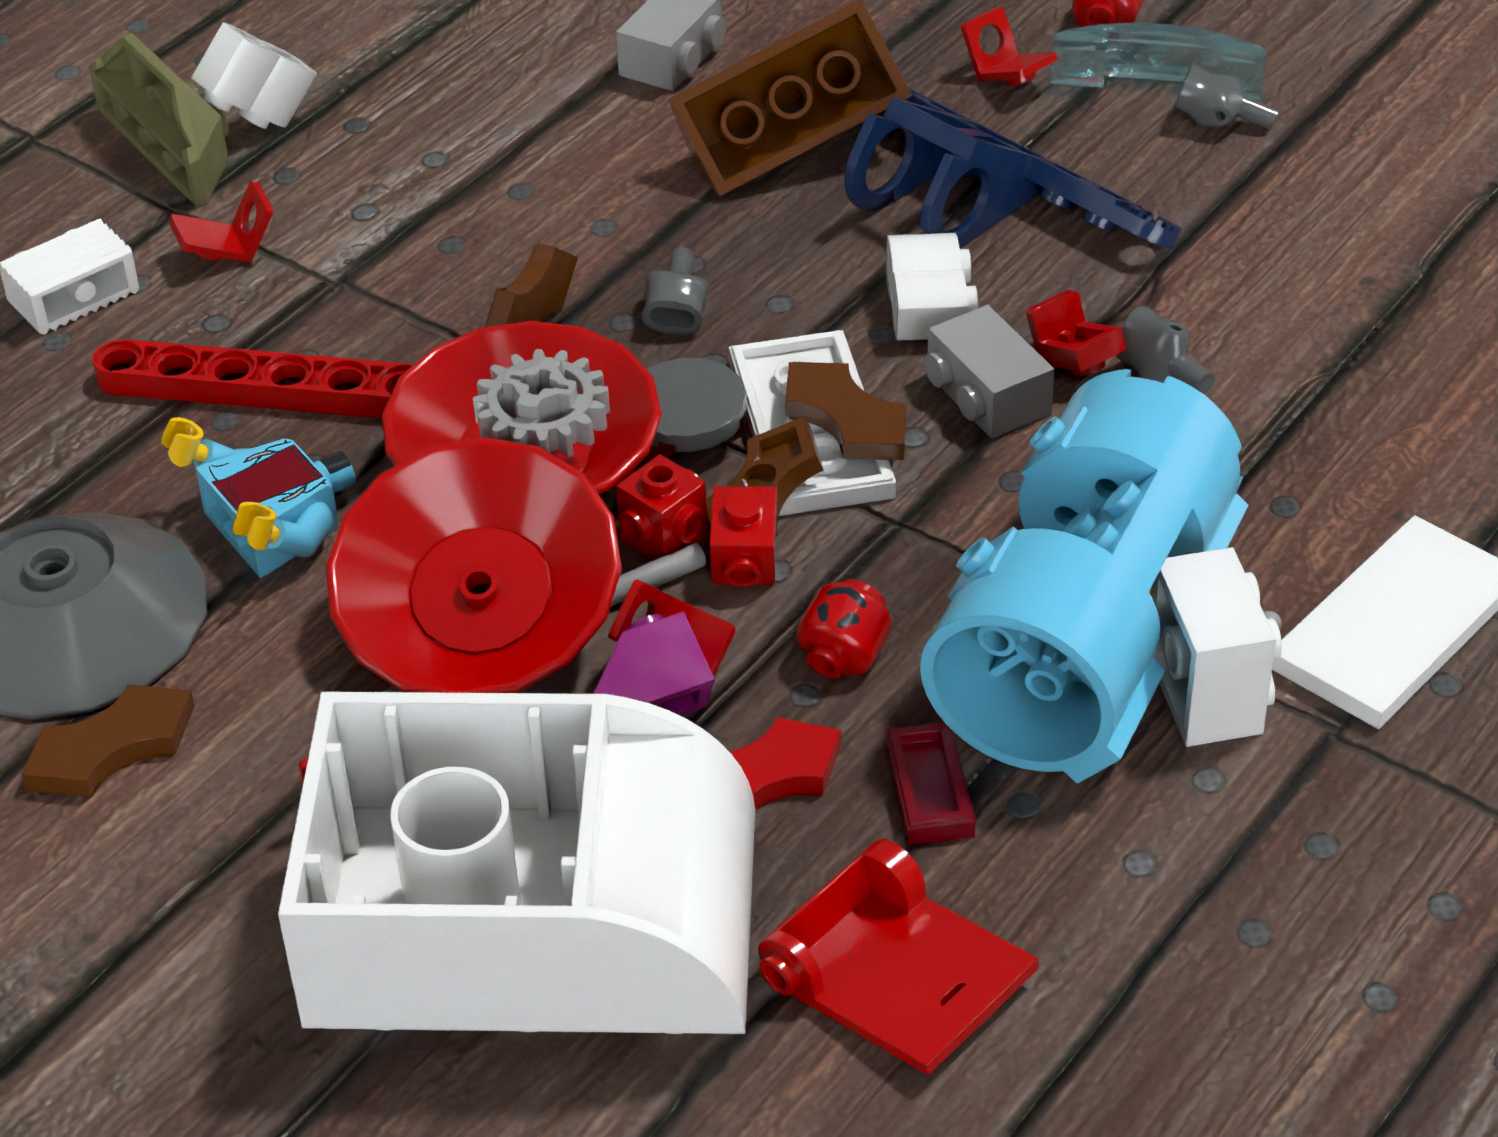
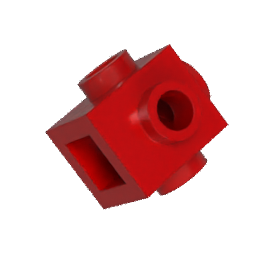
[616,454,708,561]

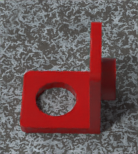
[961,7,1058,86]
[169,181,273,263]
[608,579,736,677]

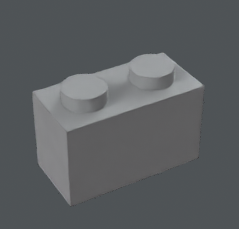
[616,0,726,91]
[924,305,1054,439]

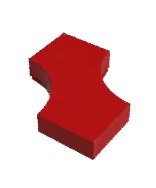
[729,717,841,811]

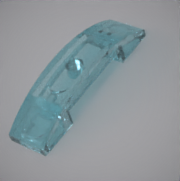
[1051,23,1267,100]

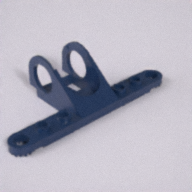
[845,87,1181,249]

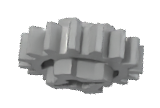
[473,349,610,457]

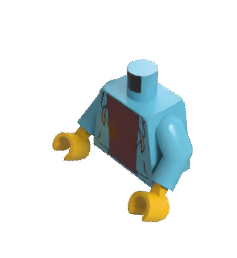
[161,417,356,578]

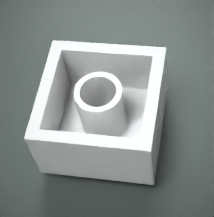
[1152,547,1282,747]

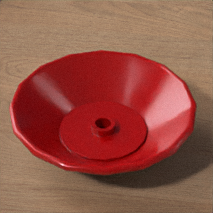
[381,321,662,494]
[325,437,622,693]

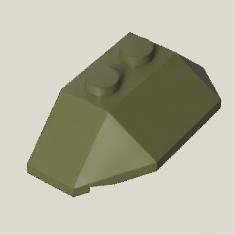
[89,34,229,208]

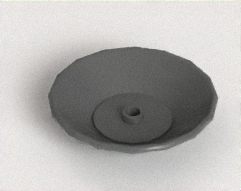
[0,511,207,720]

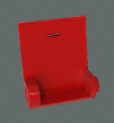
[758,839,1039,1076]

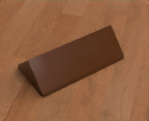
[668,0,912,197]

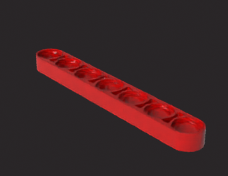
[92,339,414,418]

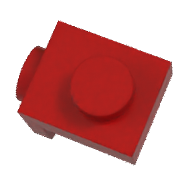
[1026,290,1127,375]
[710,486,777,587]

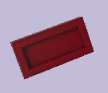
[884,722,976,845]

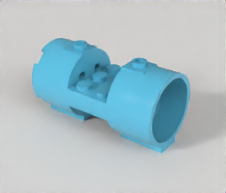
[920,369,1249,784]

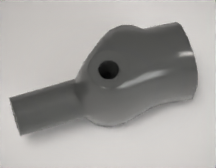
[1174,63,1278,130]
[642,247,710,335]
[1116,306,1215,394]

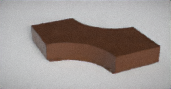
[485,243,578,327]
[785,362,907,460]
[706,416,824,536]
[21,684,195,797]

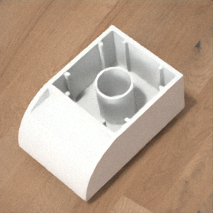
[278,692,755,1034]

